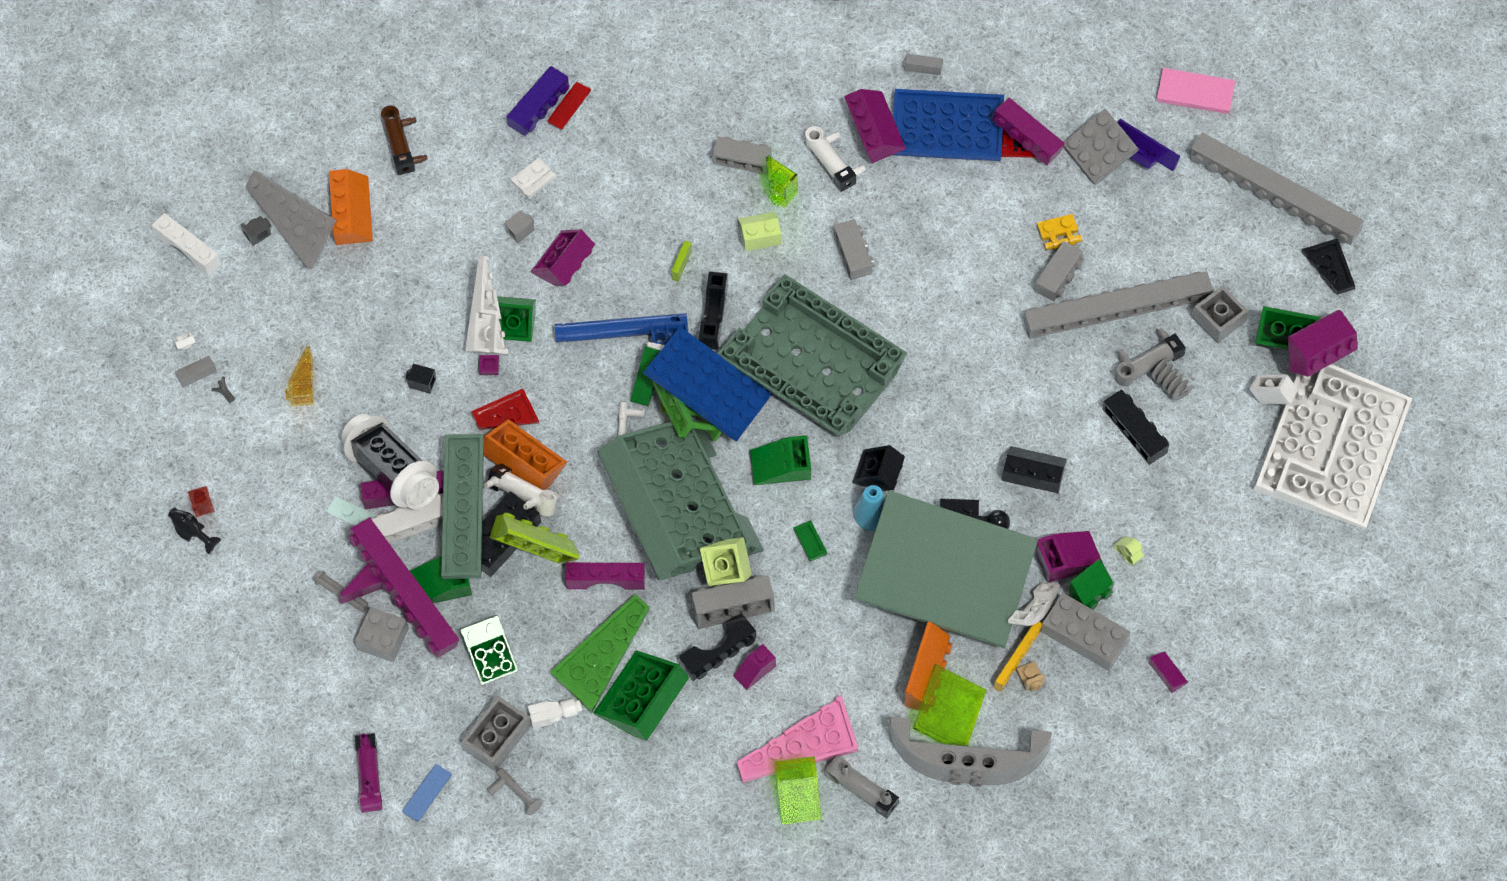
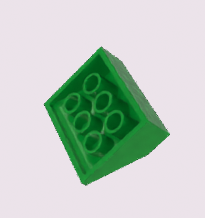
[594,650,689,741]

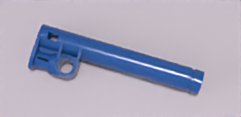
[555,313,688,345]

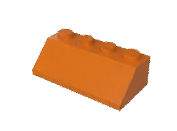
[329,169,373,245]
[484,419,567,490]
[905,621,953,713]

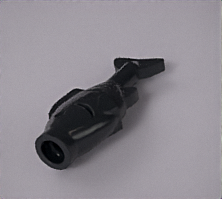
[168,507,221,554]

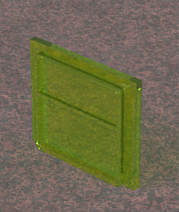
[913,664,986,746]

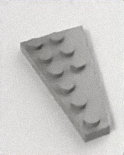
[246,170,337,269]

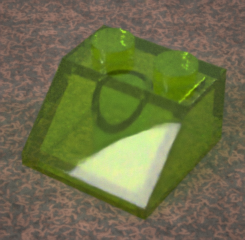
[766,155,798,208]

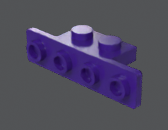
[1117,119,1180,171]

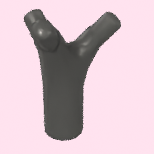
[212,376,235,403]

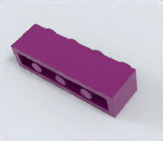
[991,97,1065,166]

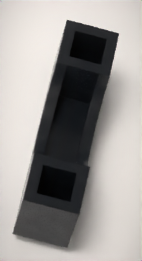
[699,271,728,350]
[678,614,756,681]

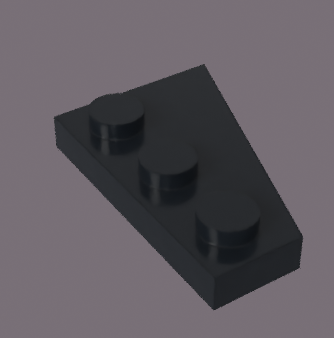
[1302,238,1355,295]

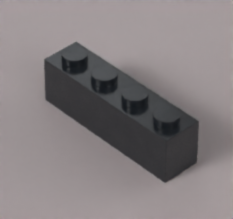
[1102,389,1169,465]

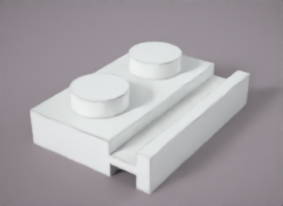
[511,158,557,199]

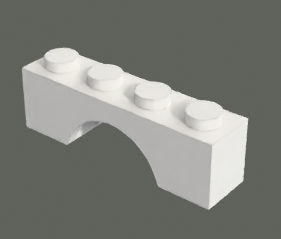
[152,213,221,277]

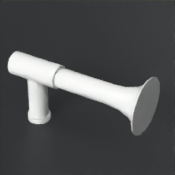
[618,402,645,436]

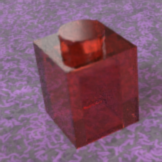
[188,486,215,517]

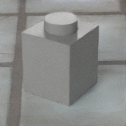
[504,210,535,243]

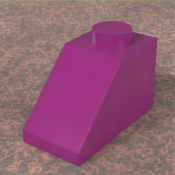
[733,644,776,690]

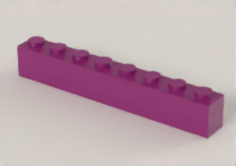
[348,517,459,658]

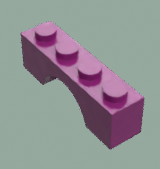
[565,562,645,590]

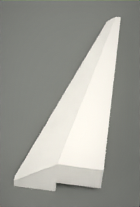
[465,256,508,354]

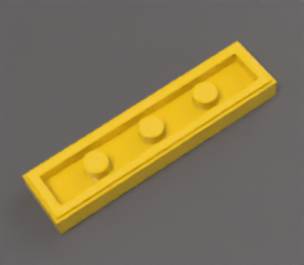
[994,621,1042,692]

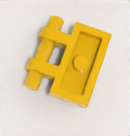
[1037,214,1082,250]

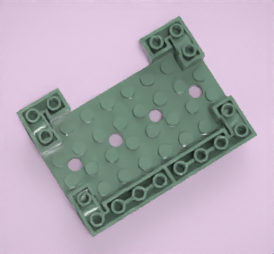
[597,419,764,581]

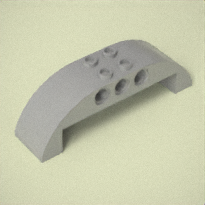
[890,717,1052,787]

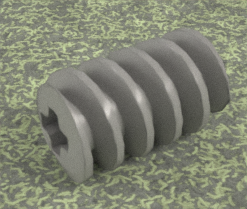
[1152,359,1193,401]

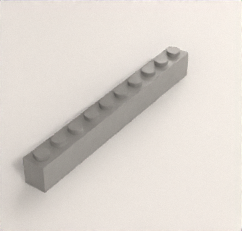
[1190,133,1364,245]
[1024,271,1213,339]

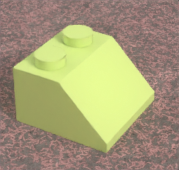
[738,212,782,251]
[700,537,752,586]

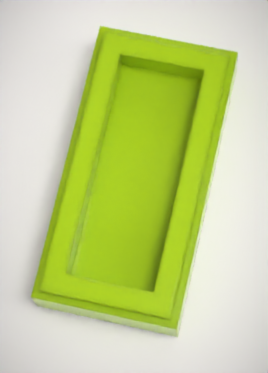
[671,241,692,282]

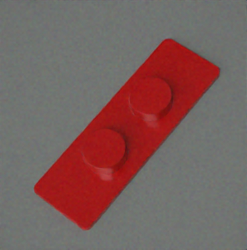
[547,82,591,130]

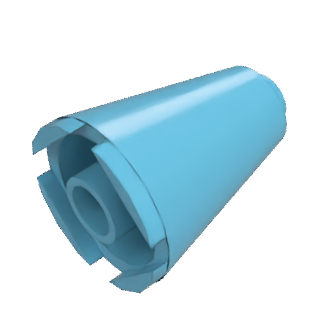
[853,485,886,531]

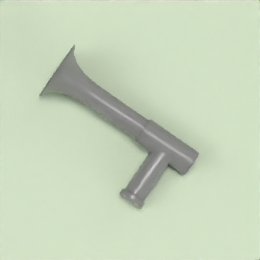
[487,768,543,815]

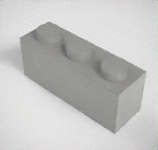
[712,136,772,175]
[834,219,875,280]
[1035,241,1084,301]

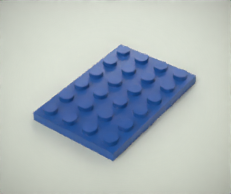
[893,89,1004,161]
[643,326,772,442]

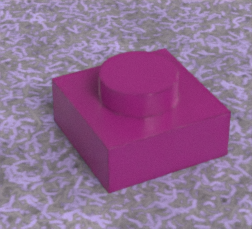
[479,355,500,375]

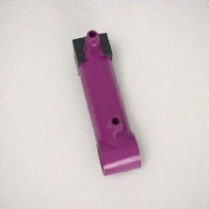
[355,733,382,813]

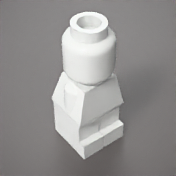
[528,698,582,730]

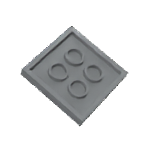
[1064,108,1139,185]

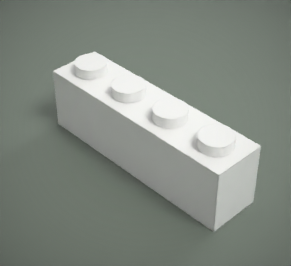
[372,493,443,543]

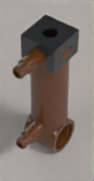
[381,105,428,175]

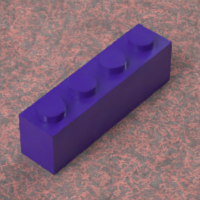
[506,66,570,136]

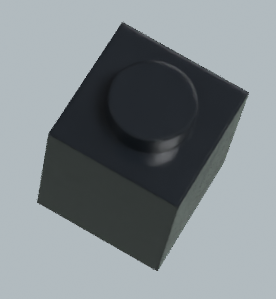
[406,363,437,394]

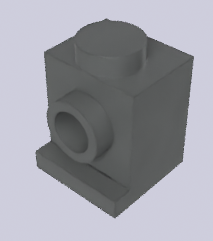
[240,216,272,246]

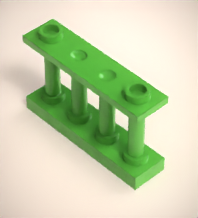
[652,381,722,441]

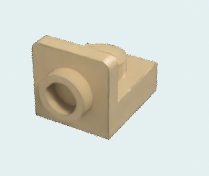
[1017,662,1045,691]

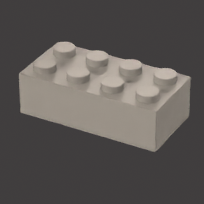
[692,575,775,629]
[1041,593,1131,671]

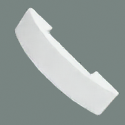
[1008,582,1060,626]

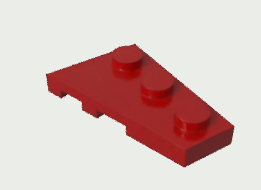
[471,389,539,430]

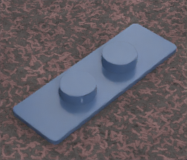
[402,764,452,822]

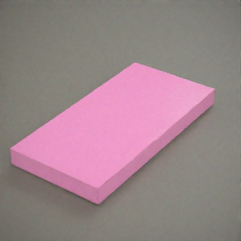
[1157,68,1235,114]

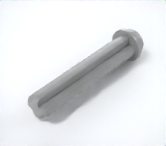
[313,570,368,612]

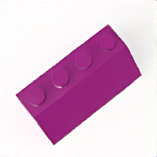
[844,89,906,163]
[1288,310,1358,377]

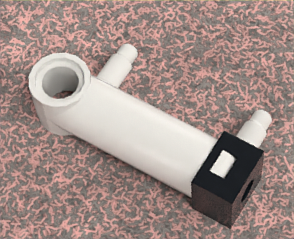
[805,126,866,192]
[484,463,558,516]

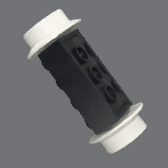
[342,414,439,510]

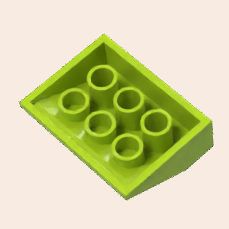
[490,513,580,564]

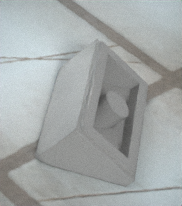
[904,54,943,75]
[175,356,217,388]

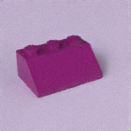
[530,229,596,286]

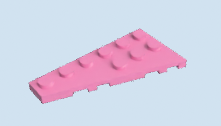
[737,695,858,783]

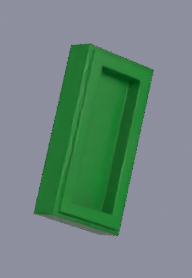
[793,520,827,562]

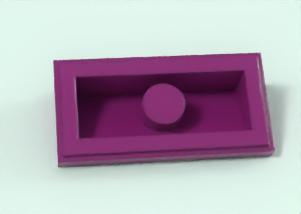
[1148,652,1188,693]

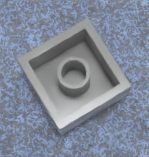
[1193,285,1248,343]
[355,607,409,662]

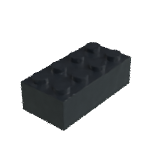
[482,491,541,577]

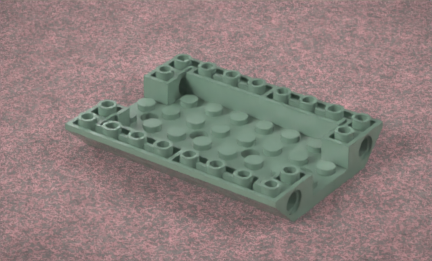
[717,274,907,437]

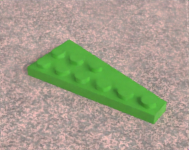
[550,594,650,713]

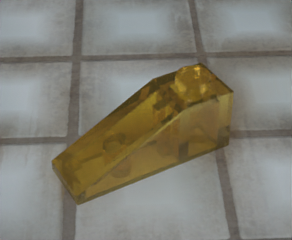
[285,346,314,406]

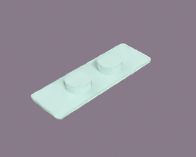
[327,497,377,525]

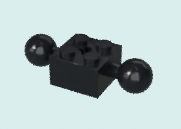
[940,499,1010,529]

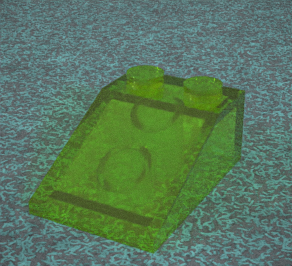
[774,756,822,825]

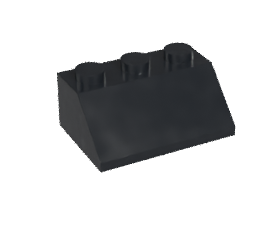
[1002,446,1067,494]

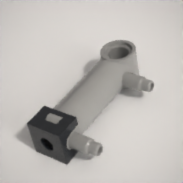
[1115,328,1186,386]
[824,756,899,819]

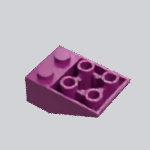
[1035,531,1103,583]

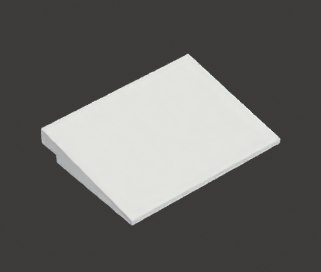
[1253,364,1412,529]

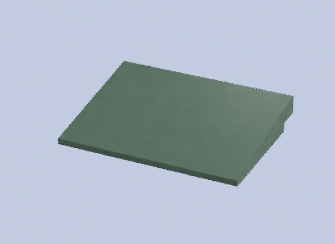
[854,491,1038,649]

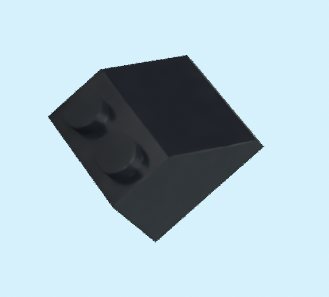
[852,445,905,491]

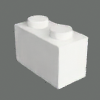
[1250,375,1299,404]

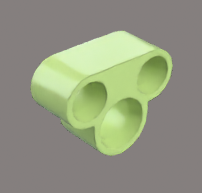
[1114,536,1144,565]

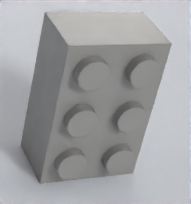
[461,696,531,771]

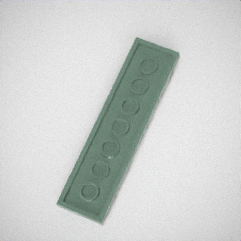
[441,434,484,579]

